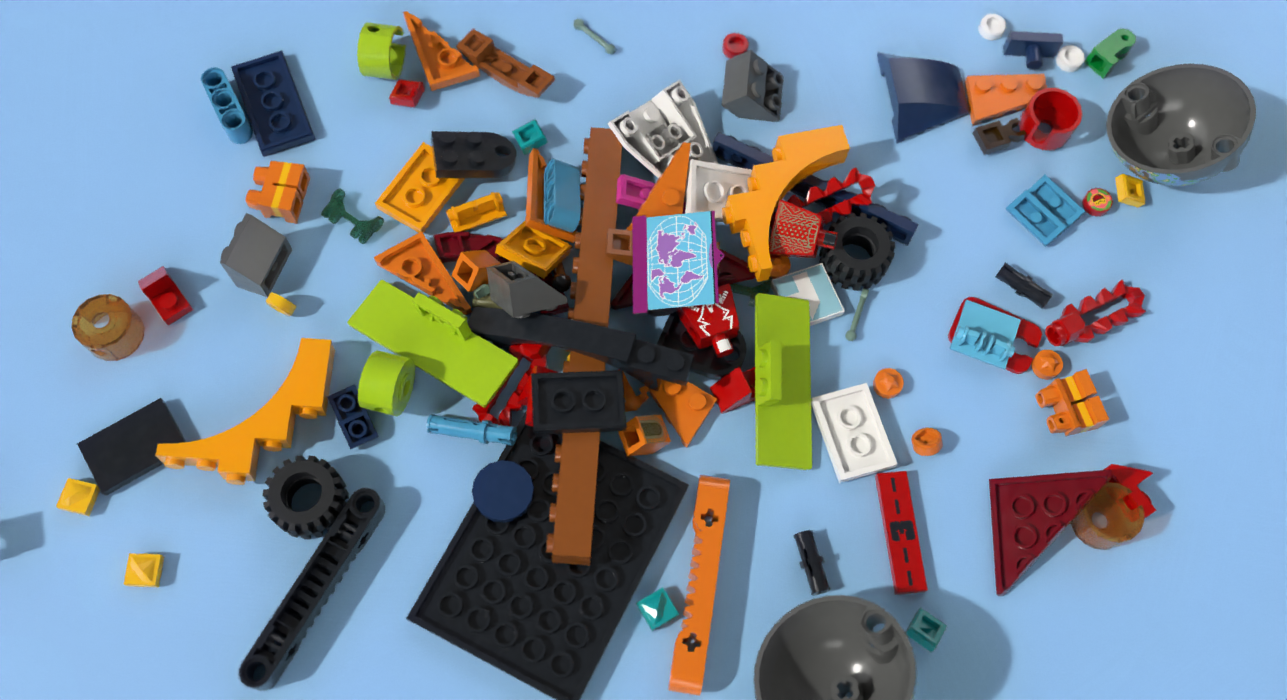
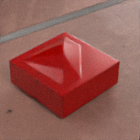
[389,79,425,107]

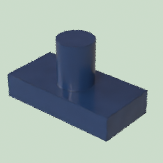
[1003,31,1063,70]

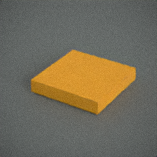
[495,221,572,279]

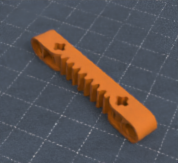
[668,475,730,696]

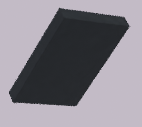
[531,370,626,434]
[77,398,186,496]

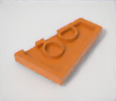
[965,74,1047,126]

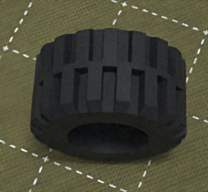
[819,213,895,291]
[262,455,349,539]

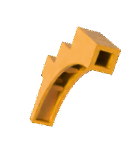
[722,125,850,282]
[156,338,335,485]

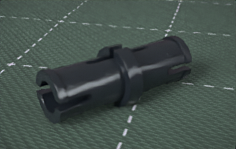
[995,262,1053,309]
[794,530,831,595]

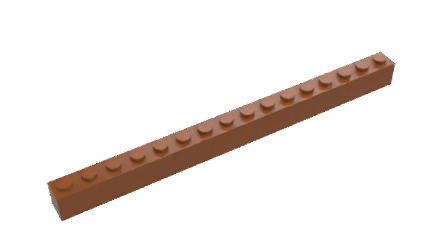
[546,127,622,565]

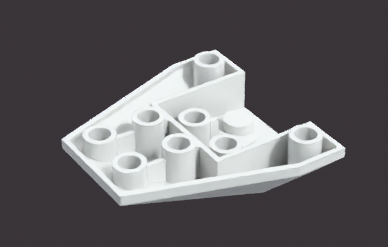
[608,80,718,202]

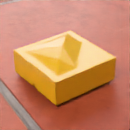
[1115,174,1145,208]
[56,478,100,516]
[123,553,164,588]

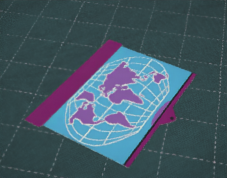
[632,210,724,314]

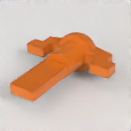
[617,369,650,412]

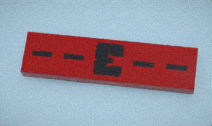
[875,471,928,595]

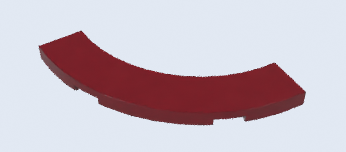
[433,231,569,316]

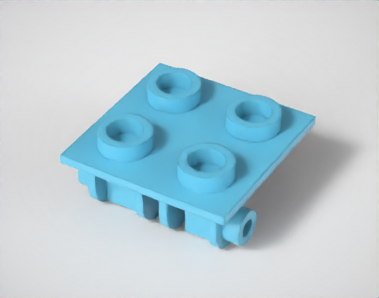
[950,300,1021,370]

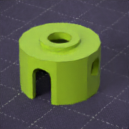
[357,22,406,80]
[358,350,415,417]

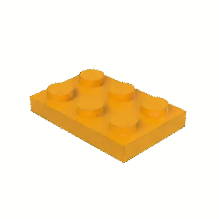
[375,142,465,233]

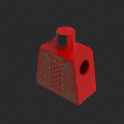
[769,200,838,258]

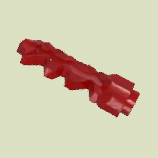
[770,167,875,229]
[1045,279,1146,346]
[472,344,552,426]

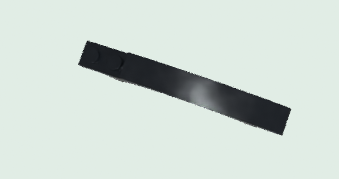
[468,307,694,391]

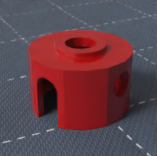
[1019,88,1083,150]

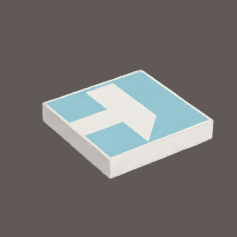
[770,263,845,326]

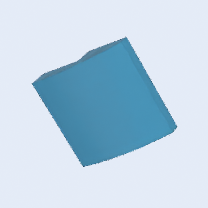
[1006,175,1085,247]

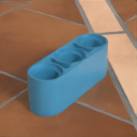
[201,67,253,144]
[544,158,581,233]

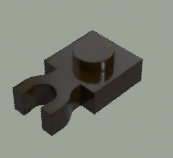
[972,118,1026,155]

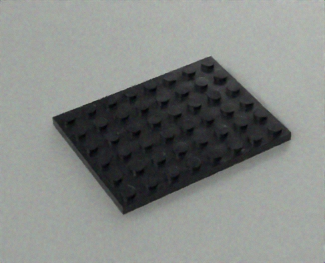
[406,411,689,700]

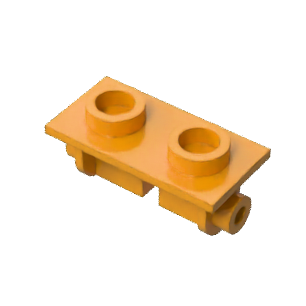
[445,192,507,232]

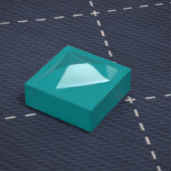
[512,119,548,155]
[636,587,679,631]
[905,608,947,653]

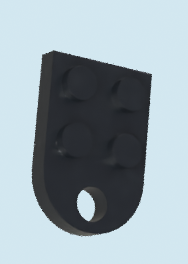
[431,131,516,178]
[656,312,747,379]

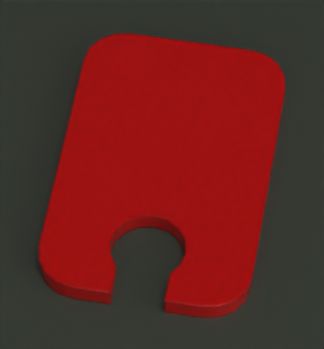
[948,297,1042,374]

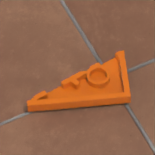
[403,11,480,91]
[626,142,691,231]
[525,148,577,243]
[374,231,472,315]
[649,380,717,447]

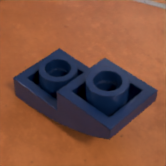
[327,384,379,450]

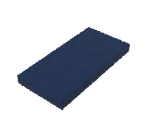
[231,50,316,157]

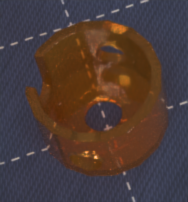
[71,294,145,361]
[1070,482,1144,550]

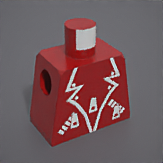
[676,283,739,357]

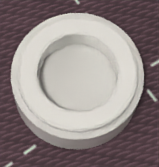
[978,14,1006,40]
[1056,45,1085,72]

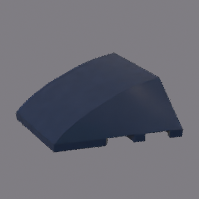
[877,52,970,144]

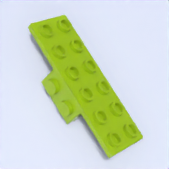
[347,280,519,408]
[755,293,812,470]

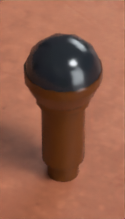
[552,262,572,292]

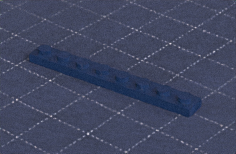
[713,132,919,246]

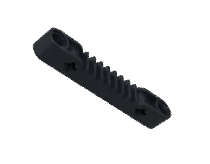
[239,488,385,691]

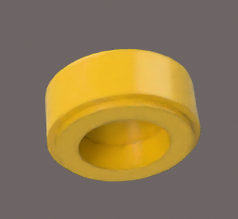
[266,292,297,316]

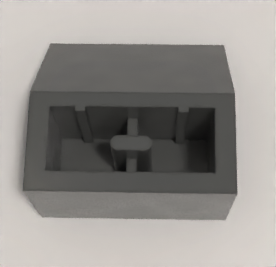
[722,50,783,122]
[220,213,292,297]
[486,261,568,318]

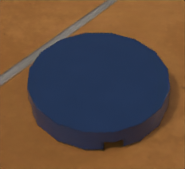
[472,460,534,523]

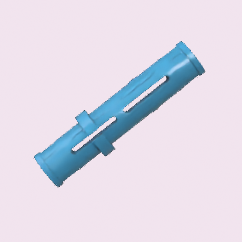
[426,414,517,446]

